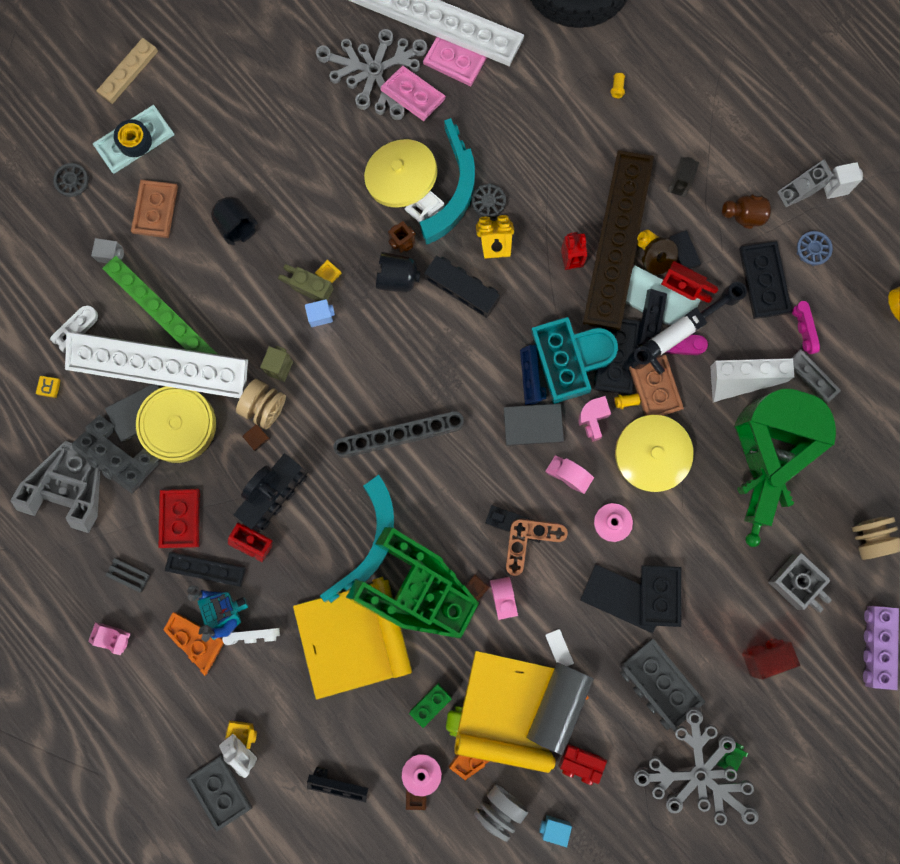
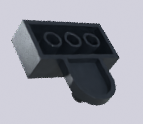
[233,453,308,532]

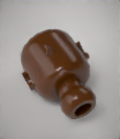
[722,194,771,229]

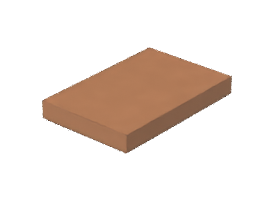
[131,180,178,238]
[629,355,684,416]

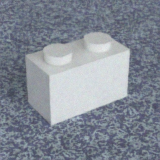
[824,162,863,199]

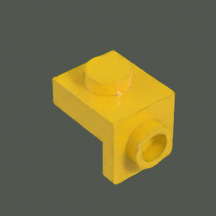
[225,720,257,749]

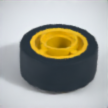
[113,119,152,157]

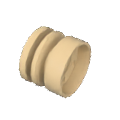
[236,379,286,430]
[852,517,900,560]

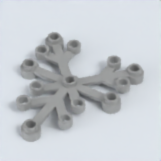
[316,29,427,120]
[634,707,758,825]

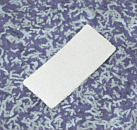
[546,629,574,666]

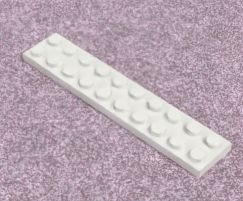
[348,0,524,67]
[65,332,248,398]

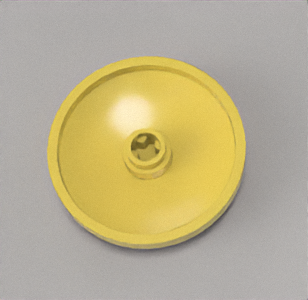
[364,139,437,208]
[615,415,693,492]

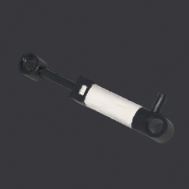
[628,282,747,375]

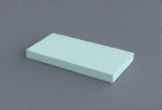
[92,105,174,174]
[626,265,701,326]

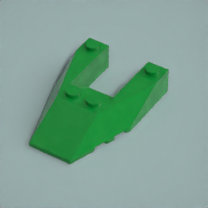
[346,527,479,638]

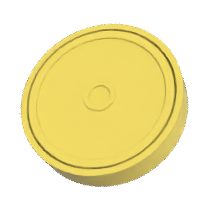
[136,386,216,463]

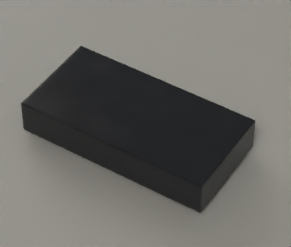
[669,230,701,269]

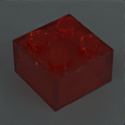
[742,638,801,680]

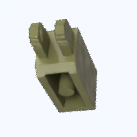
[278,264,334,301]

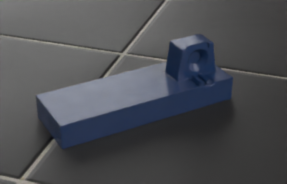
[520,345,547,405]

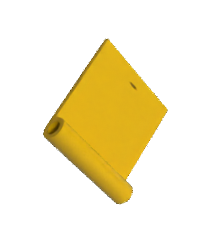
[293,577,412,700]
[454,651,556,773]

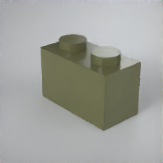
[260,346,293,382]

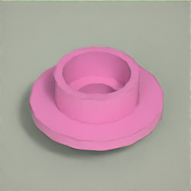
[594,503,633,542]
[402,754,442,796]

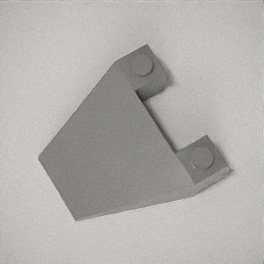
[10,441,101,533]

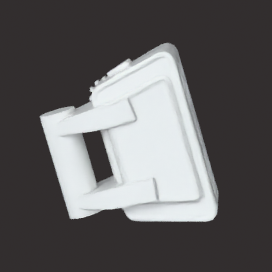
[404,191,445,223]
[219,734,257,778]

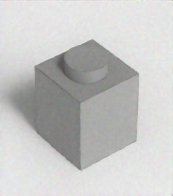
[91,238,124,263]

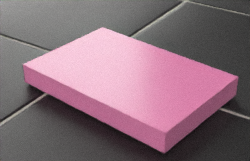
[423,37,487,87]
[381,66,446,121]

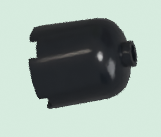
[211,197,258,245]
[376,252,420,293]

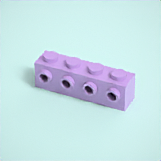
[863,606,899,690]

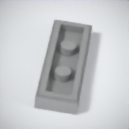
[790,350,841,404]

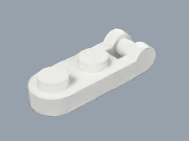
[50,306,98,353]
[222,628,280,645]

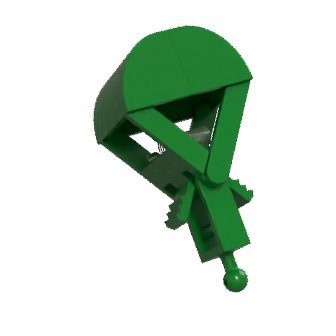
[734,389,836,547]

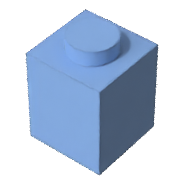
[305,299,335,327]

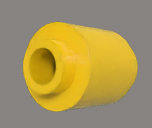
[637,230,660,254]

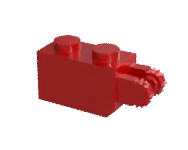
[561,232,587,270]
[661,261,719,303]

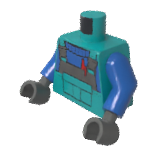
[187,585,248,642]

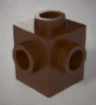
[388,221,416,253]

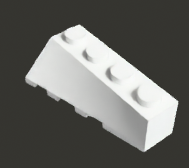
[710,359,794,403]

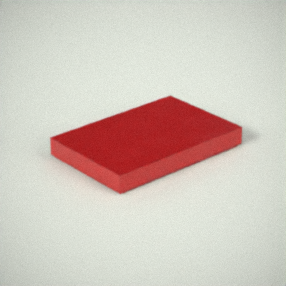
[158,489,200,548]

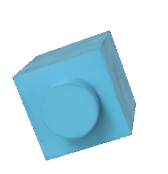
[539,815,572,847]

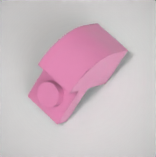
[579,396,611,442]
[545,455,594,494]
[490,577,518,620]
[89,622,130,655]

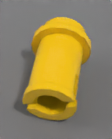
[610,73,625,99]
[614,393,640,409]

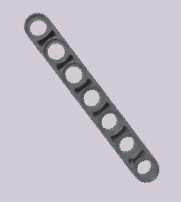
[333,412,464,458]

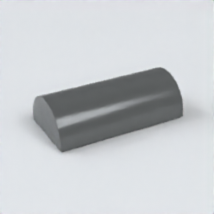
[526,662,594,755]

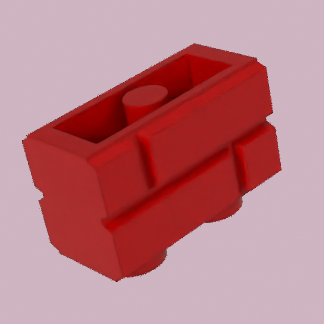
[228,522,273,563]
[559,743,607,785]

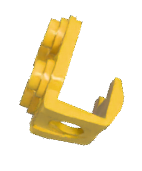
[476,215,514,259]

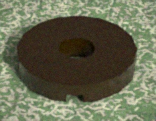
[642,237,678,275]

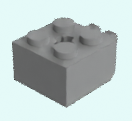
[768,553,832,613]

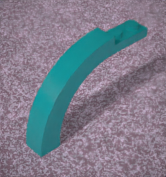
[420,118,475,245]
[320,475,394,603]

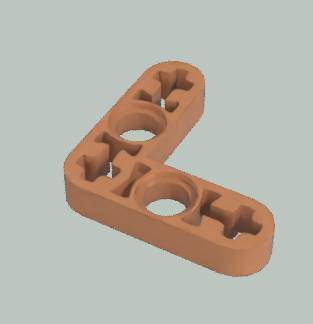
[506,519,568,576]

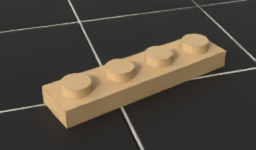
[96,38,158,104]

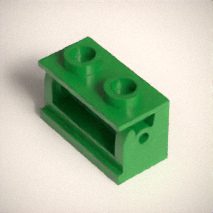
[409,683,452,728]

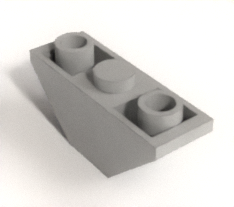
[777,159,834,207]

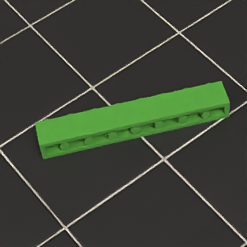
[102,256,218,355]

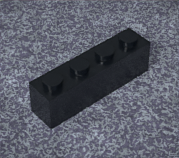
[424,255,500,318]

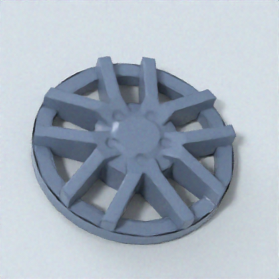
[797,231,833,266]

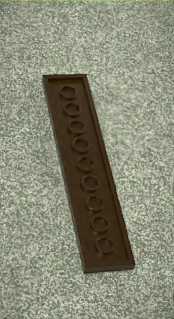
[583,150,654,331]

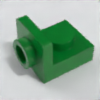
[716,742,748,773]

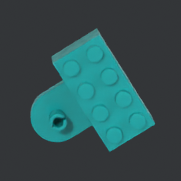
[532,317,618,404]

